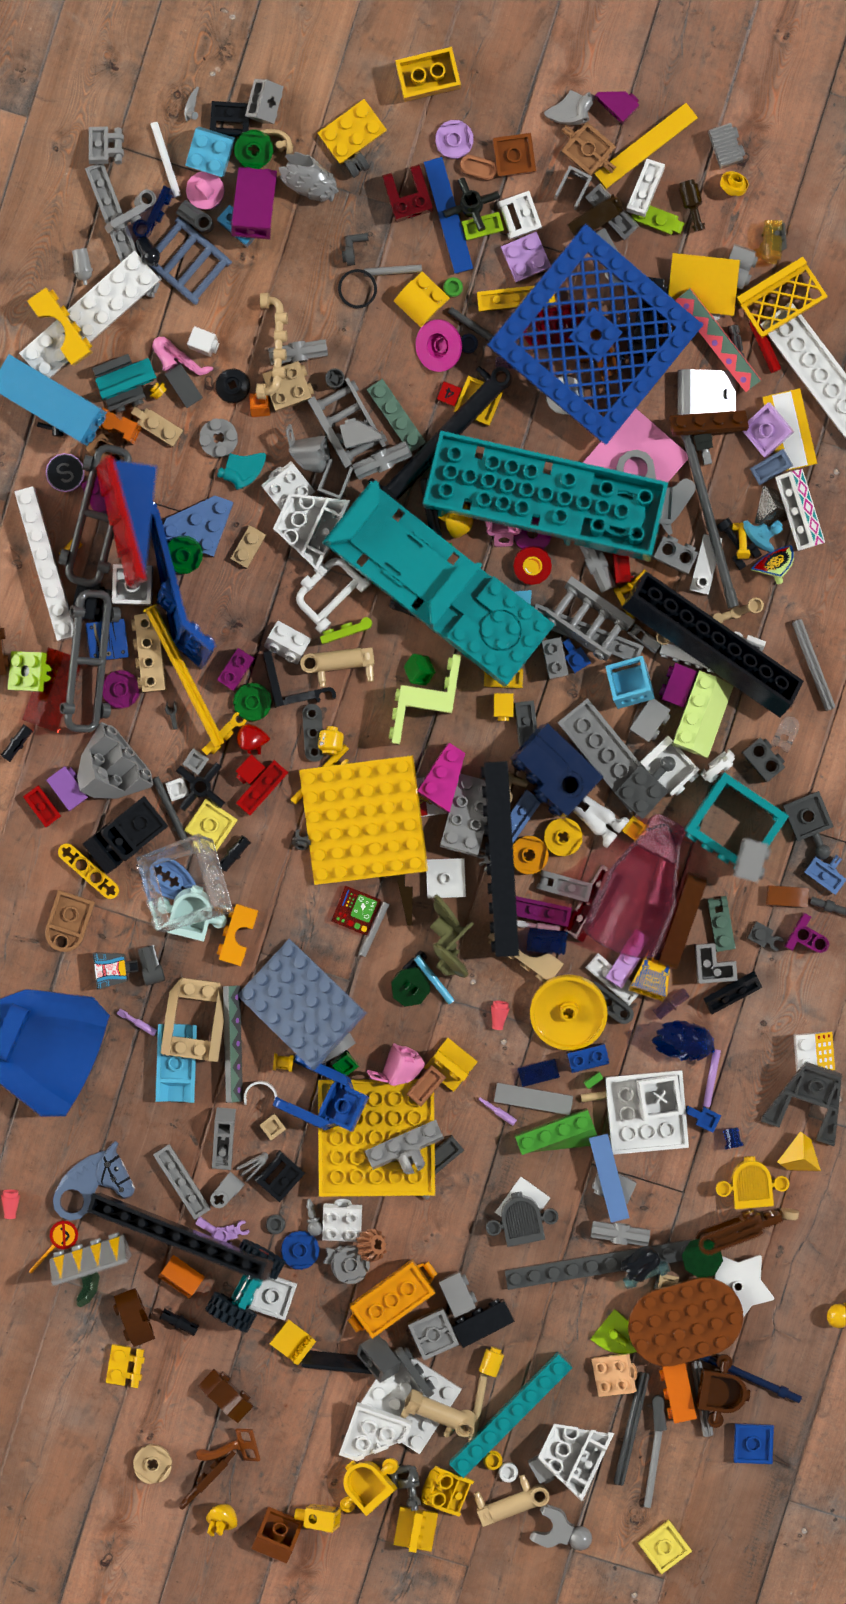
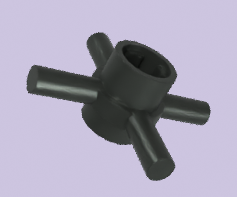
[443,178,500,232]

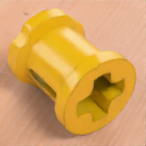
[273,1053,294,1072]

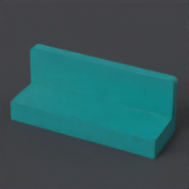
[95,358,157,401]

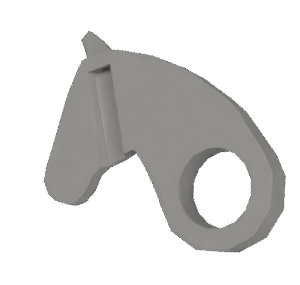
[616,450,696,535]

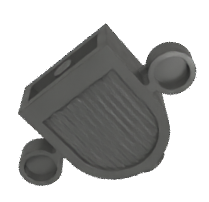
[486,1192,559,1247]

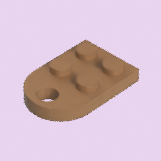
[45,890,95,952]

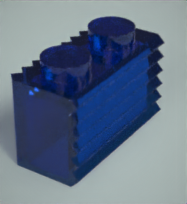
[527,928,568,955]

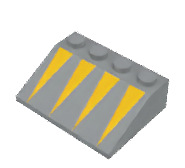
[49,1232,132,1286]

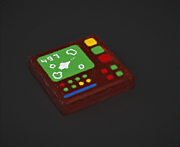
[331,885,381,936]

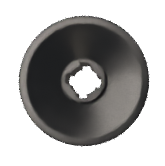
[216,369,250,403]

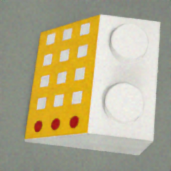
[794,1031,835,1073]

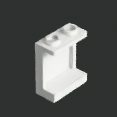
[640,736,700,796]

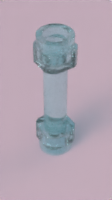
[623,1261,670,1289]

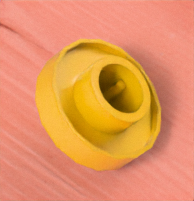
[720,171,749,196]

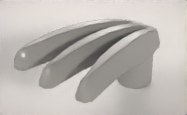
[236,1152,269,1182]

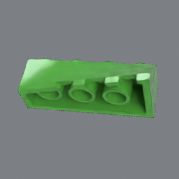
[515,1108,597,1155]

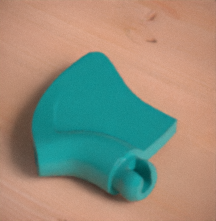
[217,453,266,490]

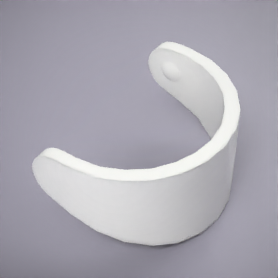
[244,1080,277,1105]

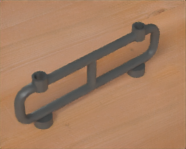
[58,444,132,587]
[60,589,121,733]

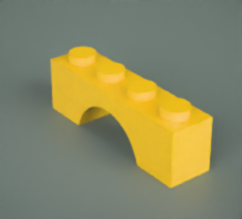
[27,288,93,366]

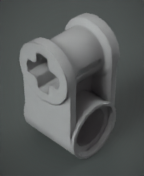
[210,1172,245,1208]

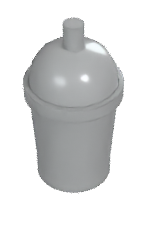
[72,248,93,285]

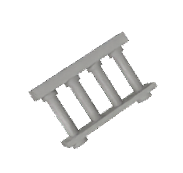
[308,378,387,469]
[544,576,635,661]

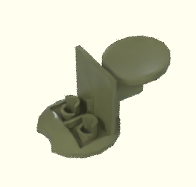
[430,894,473,978]

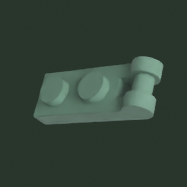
[707,896,736,952]

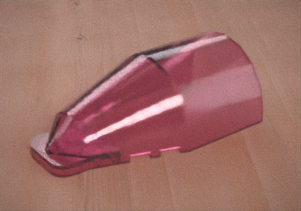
[583,814,685,959]

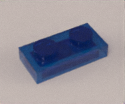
[518,1058,560,1087]

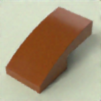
[766,885,809,907]

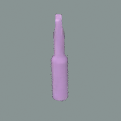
[117,1009,157,1037]
[478,1098,517,1126]

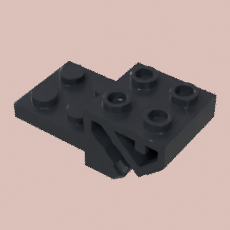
[82,796,168,874]

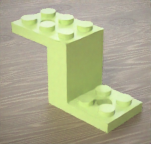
[389,654,461,745]

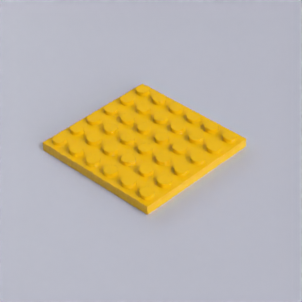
[299,755,428,885]
[318,1079,435,1197]

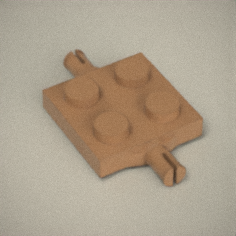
[561,122,616,176]

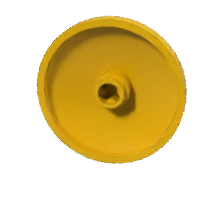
[530,975,608,1050]

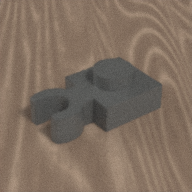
[747,921,784,951]

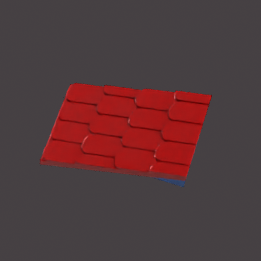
[96,456,157,589]

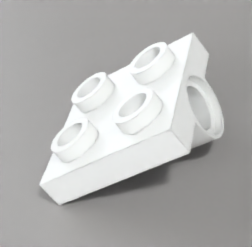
[261,461,315,510]
[322,1199,362,1242]

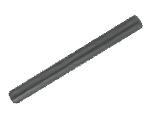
[614,1372,649,1486]

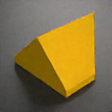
[777,1131,821,1171]

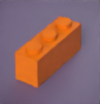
[659,1363,697,1424]

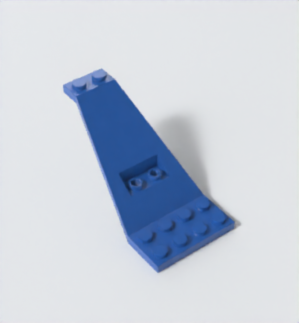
[150,501,216,669]

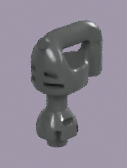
[390,1465,422,1511]

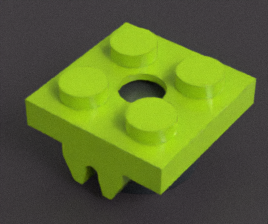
[7,651,52,692]

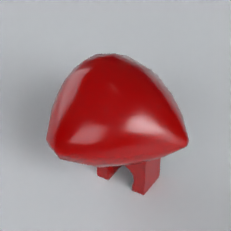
[237,724,270,755]

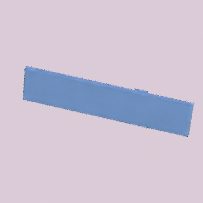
[589,1133,630,1223]

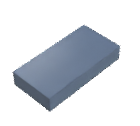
[750,449,793,485]

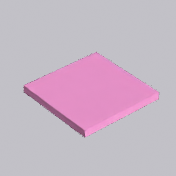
[583,409,688,482]

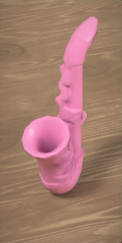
[152,337,213,375]

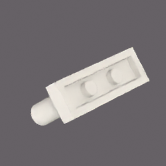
[689,534,723,595]

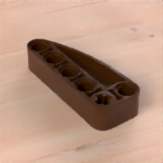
[658,872,707,970]

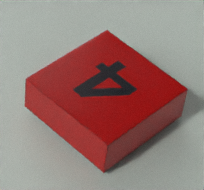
[437,381,462,407]

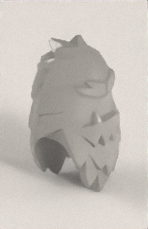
[279,152,339,202]

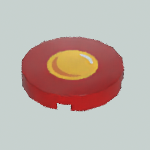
[513,546,552,585]

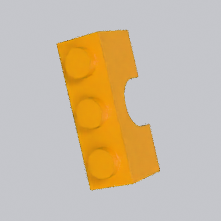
[217,904,259,966]

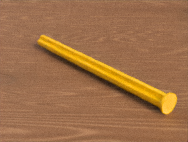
[143,604,224,747]

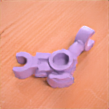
[195,1217,249,1245]

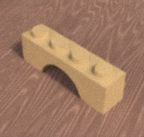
[487,933,564,983]

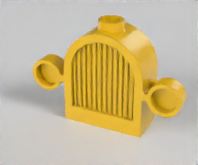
[716,1156,789,1209]
[340,1458,399,1516]

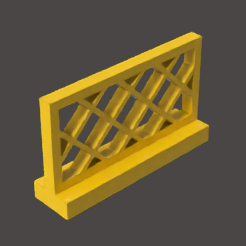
[737,257,828,338]

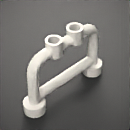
[296,558,372,634]

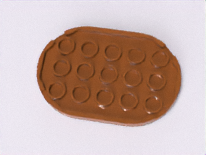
[628,1277,743,1366]

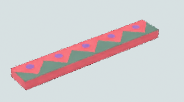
[675,288,761,392]

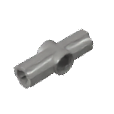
[268,339,328,365]
[352,441,412,480]
[579,546,616,593]
[590,1220,651,1246]

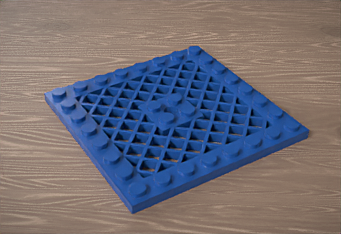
[487,224,703,445]

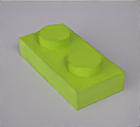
[462,212,504,241]

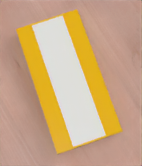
[762,388,817,472]

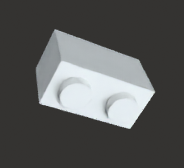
[187,326,220,357]

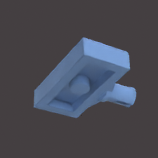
[804,855,846,895]

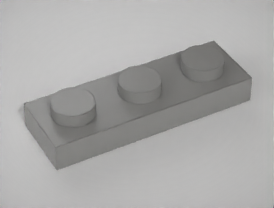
[585,183,639,240]

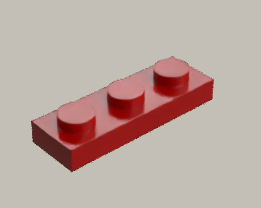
[236,760,289,816]

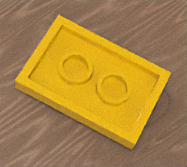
[317,99,387,165]

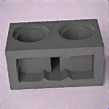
[741,738,785,782]

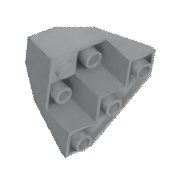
[77,722,153,799]

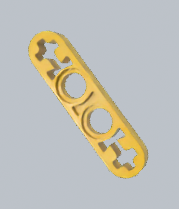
[58,843,120,899]

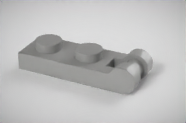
[536,870,593,902]

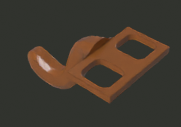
[196,1428,261,1462]

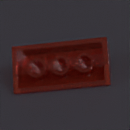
[22,647,83,733]

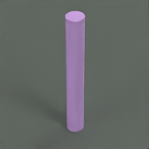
[703,1049,721,1107]

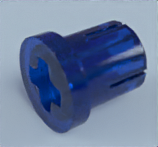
[723,1127,744,1150]

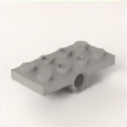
[440,773,487,857]

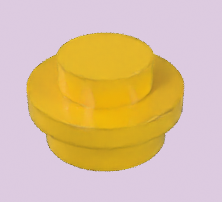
[149,382,167,400]
[483,1450,502,1470]

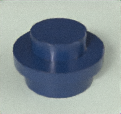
[461,334,478,353]

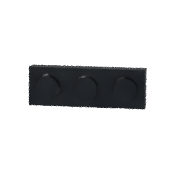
[703,971,763,1015]

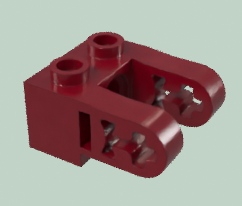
[382,164,433,223]

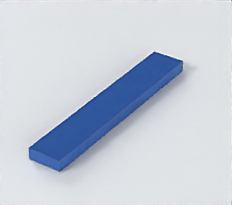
[424,157,473,274]

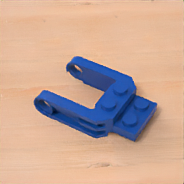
[272,1054,369,1132]

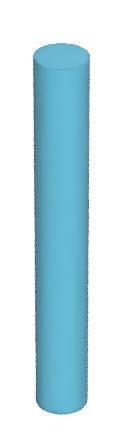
[414,955,455,1004]

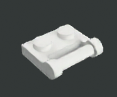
[496,191,542,240]

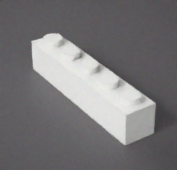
[659,644,714,673]

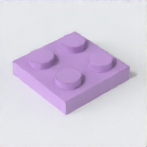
[501,232,551,283]
[743,403,794,457]

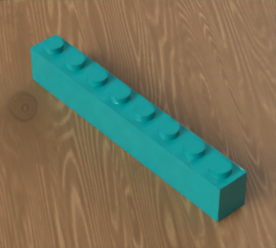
[449,1352,572,1478]

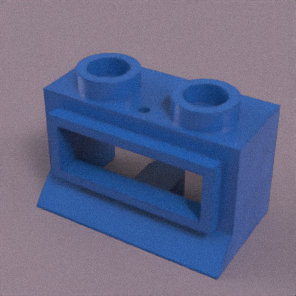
[567,1043,609,1073]

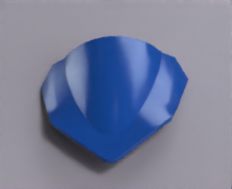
[0,989,110,1117]

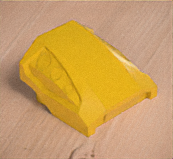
[421,1466,474,1517]

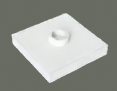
[426,858,466,898]
[248,1277,297,1321]

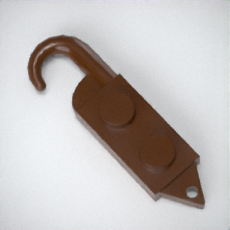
[179,1450,236,1510]

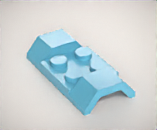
[156,1024,197,1103]

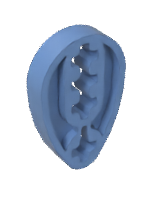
[148,858,196,900]

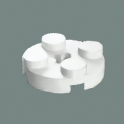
[700,749,735,783]

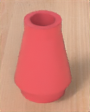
[491,1000,510,1030]
[1,1189,20,1219]

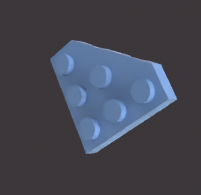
[163,496,234,557]

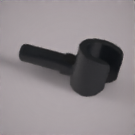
[37,422,63,436]

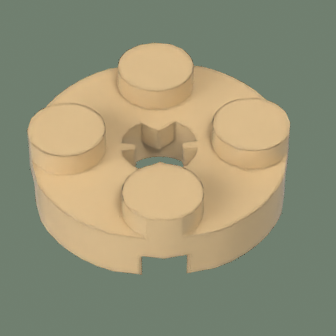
[133,1444,172,1484]

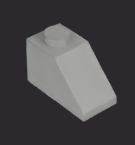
[340,418,386,449]

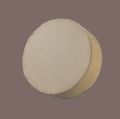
[779,1208,799,1220]

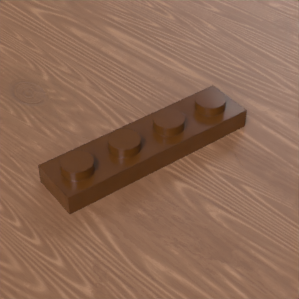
[669,410,749,436]

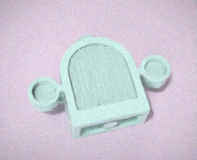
[155,885,227,942]

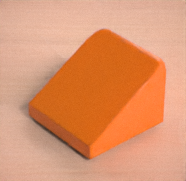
[249,393,270,417]

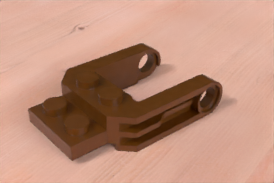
[695,1209,783,1255]

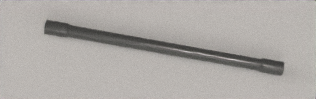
[681,435,739,609]

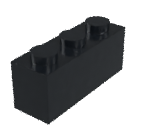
[452,1298,515,1348]

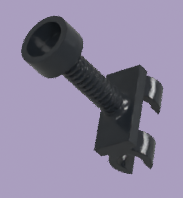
[717,517,762,570]

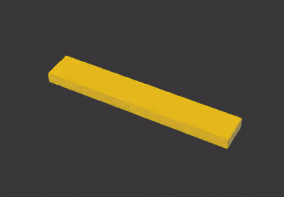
[594,103,698,189]

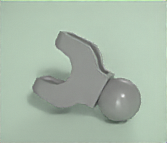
[529,1504,592,1551]

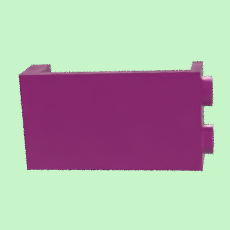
[231,167,277,240]

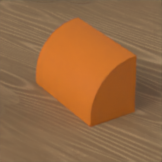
[158,1255,205,1299]

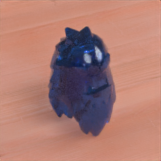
[651,1020,715,1061]

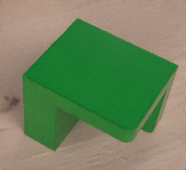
[404,654,436,686]

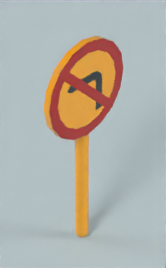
[29,1220,78,1274]

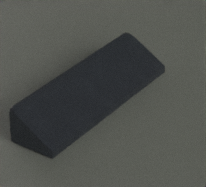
[301,1350,372,1374]

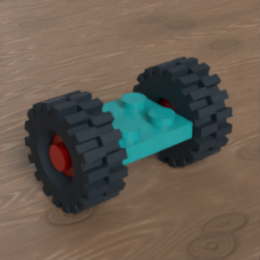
[205,1239,285,1333]

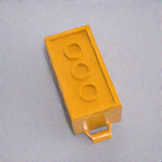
[348,1259,438,1339]

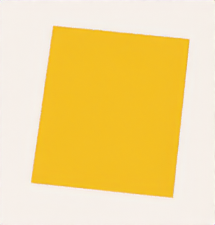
[668,253,740,316]

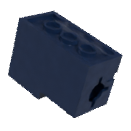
[510,723,604,817]

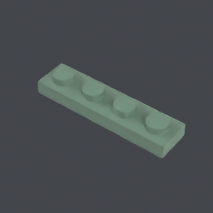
[367,379,426,453]

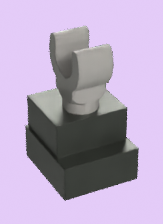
[692,433,713,465]

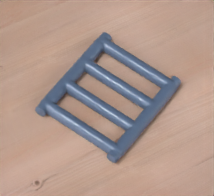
[148,216,232,305]

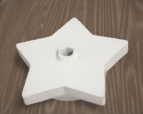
[715,1255,774,1318]

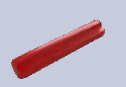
[749,318,781,373]

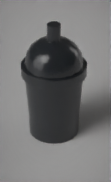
[135,237,160,267]

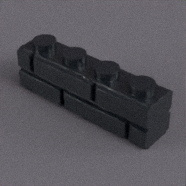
[632,277,668,358]

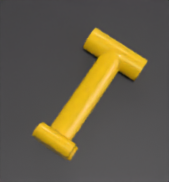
[732,523,752,559]

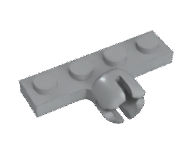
[365,1120,444,1174]

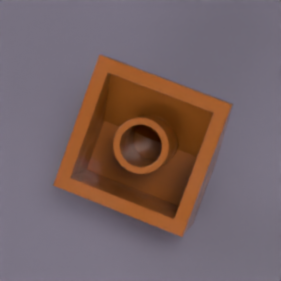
[251,1507,304,1564]

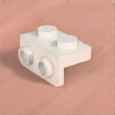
[264,621,311,665]

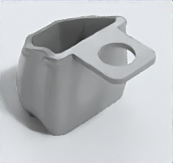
[286,424,330,473]

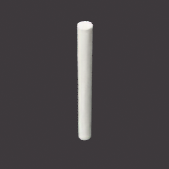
[150,122,181,198]

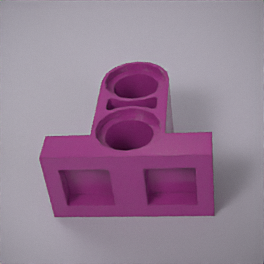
[784,913,829,953]

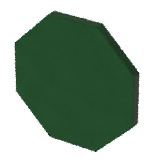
[391,967,430,1007]
[682,1239,723,1277]

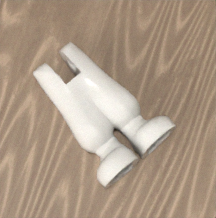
[573,796,630,848]

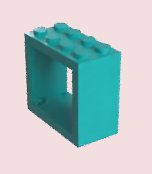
[683,772,789,869]

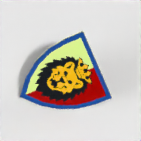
[751,545,794,584]

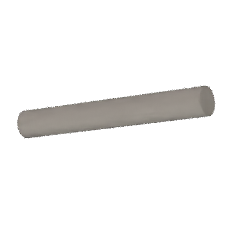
[364,264,422,276]
[359,901,389,957]

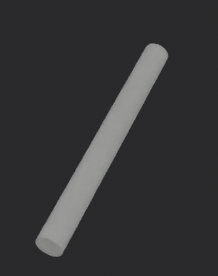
[643,1431,663,1508]

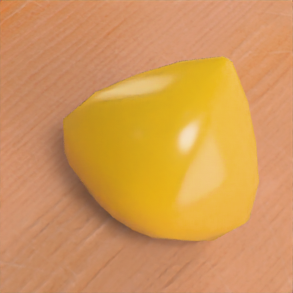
[438,504,473,539]
[206,1504,238,1537]

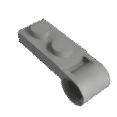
[105,189,156,234]

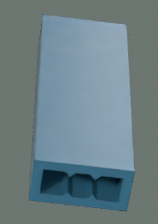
[0,354,107,446]

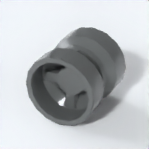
[344,151,370,178]
[325,368,345,390]

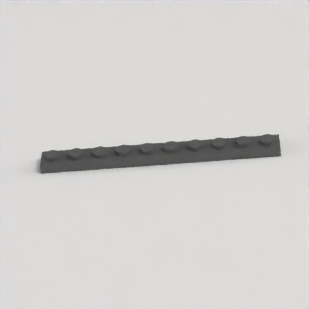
[505,1238,695,1290]

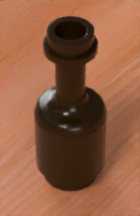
[679,179,705,232]

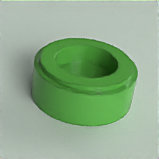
[444,277,463,298]

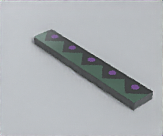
[223,985,243,1103]

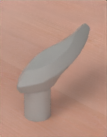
[184,87,199,122]

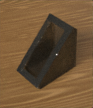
[755,486,788,527]

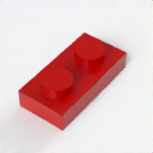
[23,785,62,828]

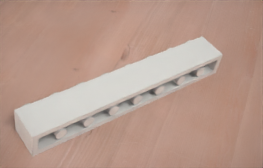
[15,486,74,642]

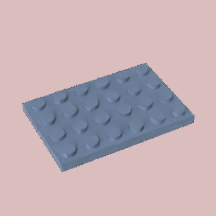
[238,939,367,1070]

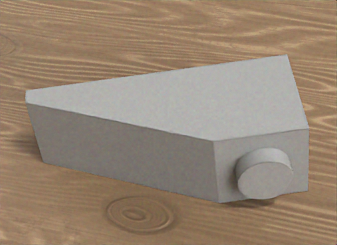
[212,1107,236,1170]

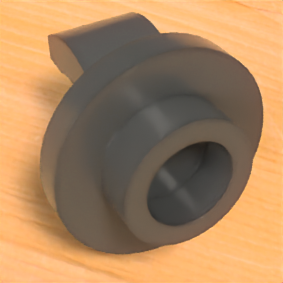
[292,829,311,850]

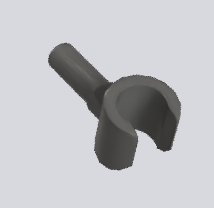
[165,701,178,730]

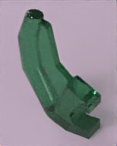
[77,1272,100,1307]

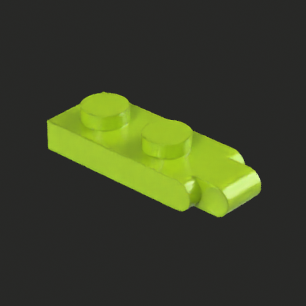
[631,205,685,235]

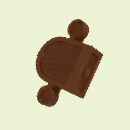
[696,1354,750,1428]

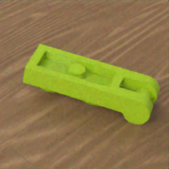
[320,617,372,645]

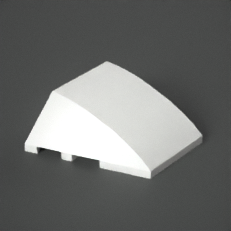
[273,493,350,571]
[538,1424,614,1501]

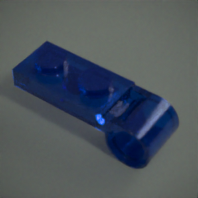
[133,186,173,239]

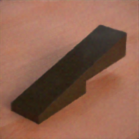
[396,874,413,925]

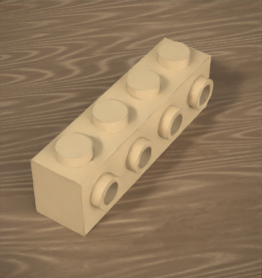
[131,614,167,693]

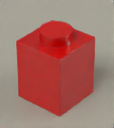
[236,754,266,784]

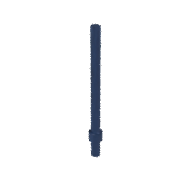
[700,1356,802,1403]

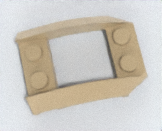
[160,977,224,1062]

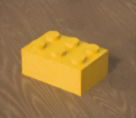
[395,47,461,102]

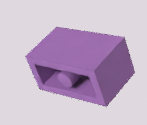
[47,766,89,811]

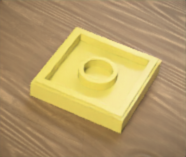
[185,798,238,852]
[638,1519,692,1575]

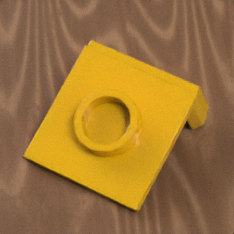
[269,1319,316,1365]

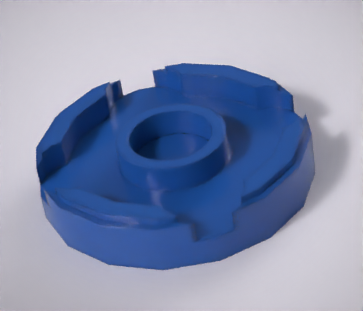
[281,1230,320,1270]

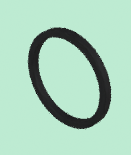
[338,269,377,308]

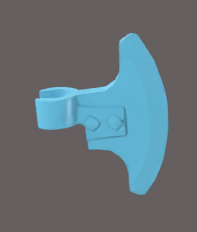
[743,520,783,552]

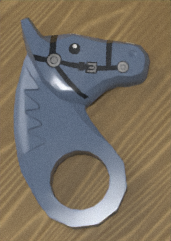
[53,1141,135,1221]

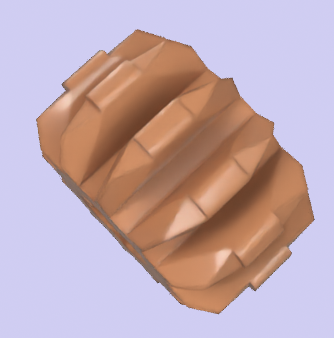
[355,1229,388,1262]

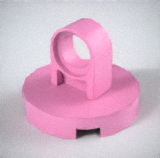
[186,171,225,210]

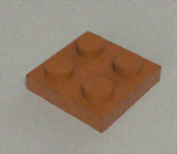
[492,133,536,177]

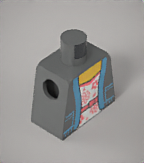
[93,952,139,990]

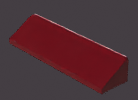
[563,865,622,942]

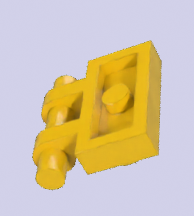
[106,1344,145,1388]

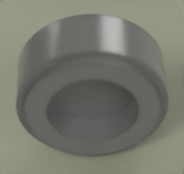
[266,1214,286,1234]

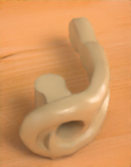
[259,129,293,154]

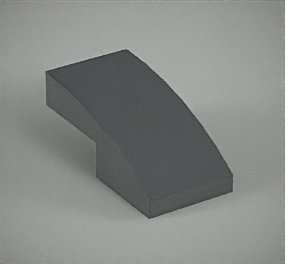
[164,363,203,408]

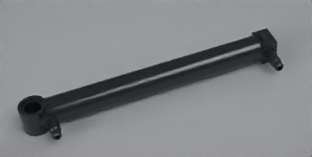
[368,366,513,501]

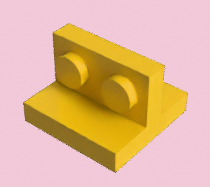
[424,1037,478,1092]
[393,1506,438,1553]

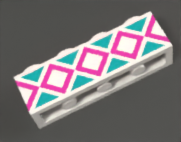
[775,469,825,551]

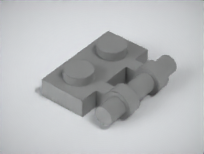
[89,127,124,165]

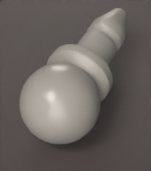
[306,1199,323,1236]

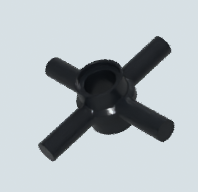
[176,762,225,811]

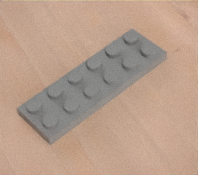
[557,698,642,813]

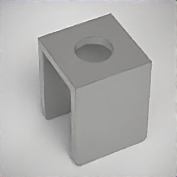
[554,166,592,210]
[317,459,354,499]

